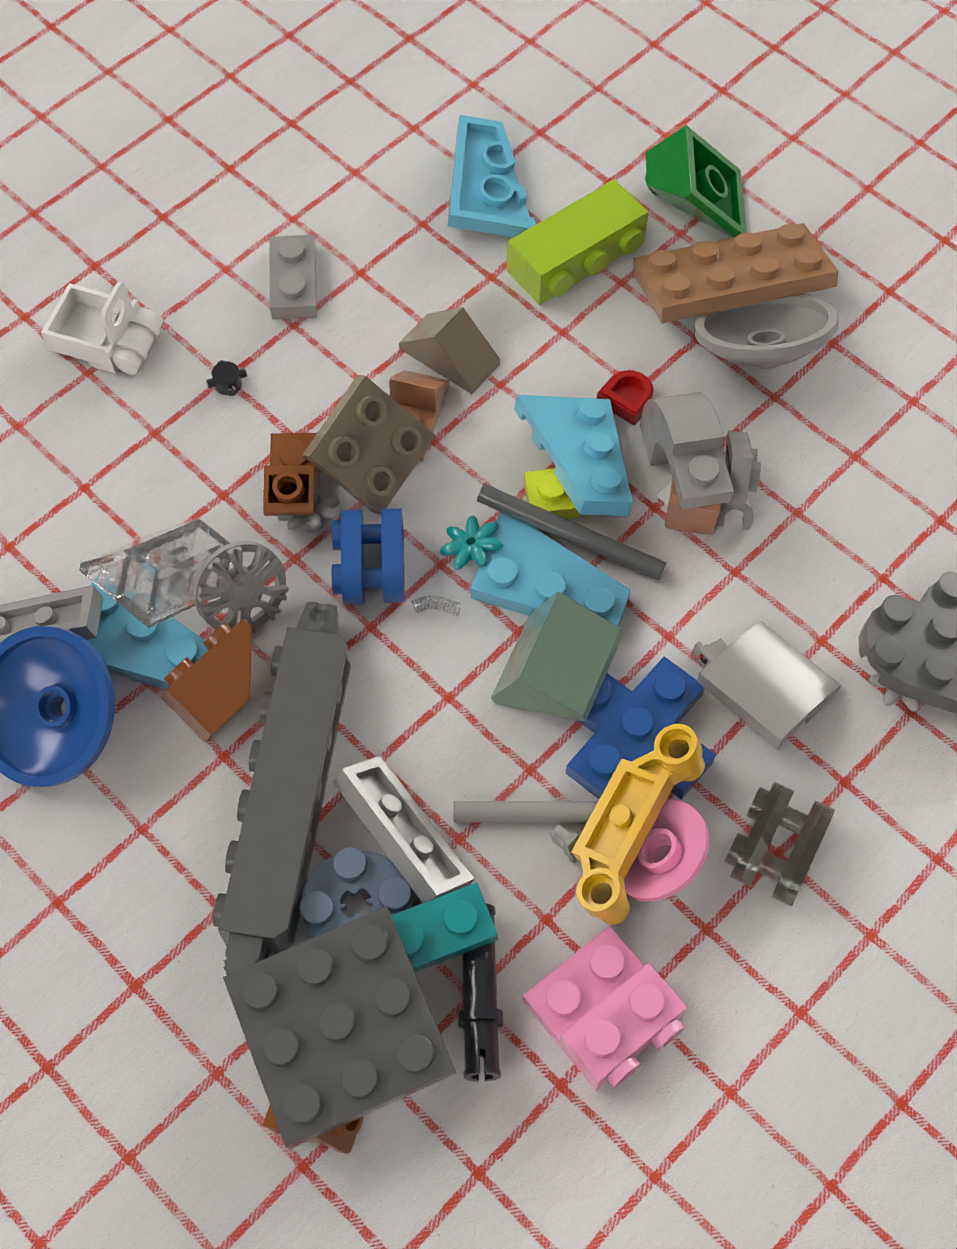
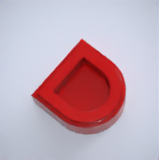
[596,370,654,426]

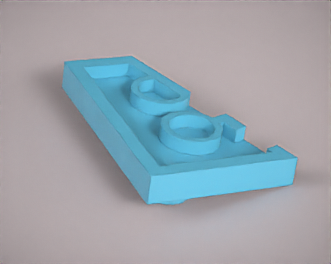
[447,115,536,238]
[470,512,630,627]

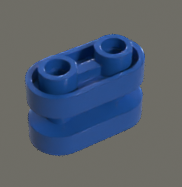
[331,508,405,604]

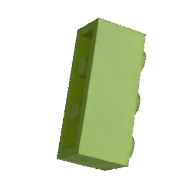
[507,179,649,305]

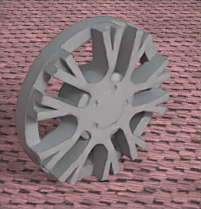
[193,541,289,634]

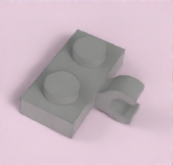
[716,430,761,530]

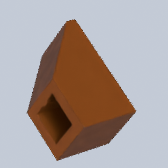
[161,618,251,742]

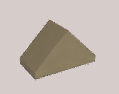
[399,307,500,395]

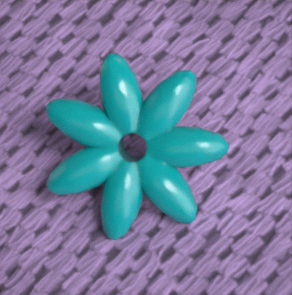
[440,515,503,570]

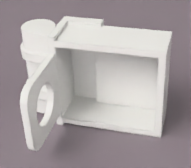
[41,282,163,375]

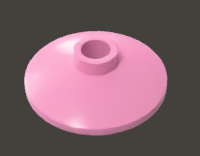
[624,799,709,902]

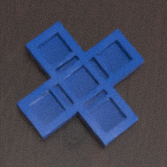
[565,656,716,800]

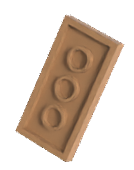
[633,223,839,323]

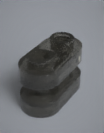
[725,781,835,907]

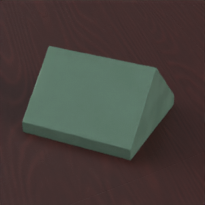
[491,591,623,722]

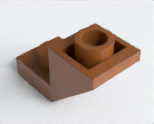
[263,433,321,516]

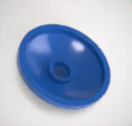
[0,626,115,787]

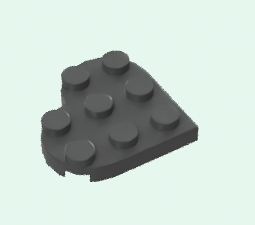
[858,571,957,714]

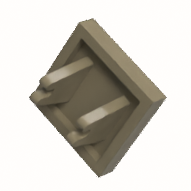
[302,375,436,514]

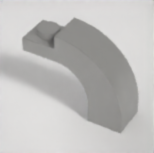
[640,392,734,509]

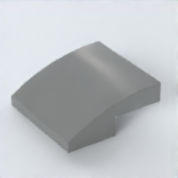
[697,621,841,749]

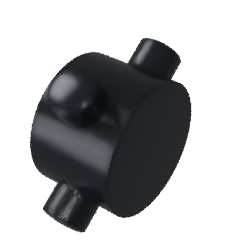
[206,360,247,396]

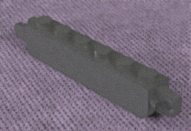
[213,602,351,975]

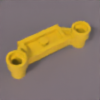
[571,724,705,925]

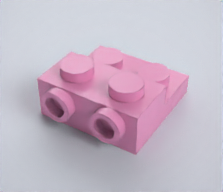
[522,926,687,1091]

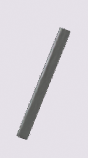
[476,483,667,581]

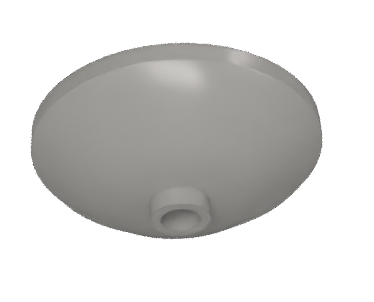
[695,294,838,369]

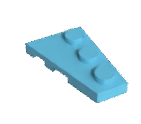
[514,395,633,516]
[87,571,209,689]

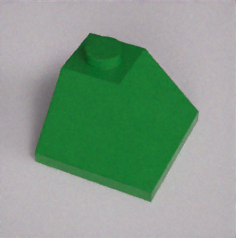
[645,125,747,238]

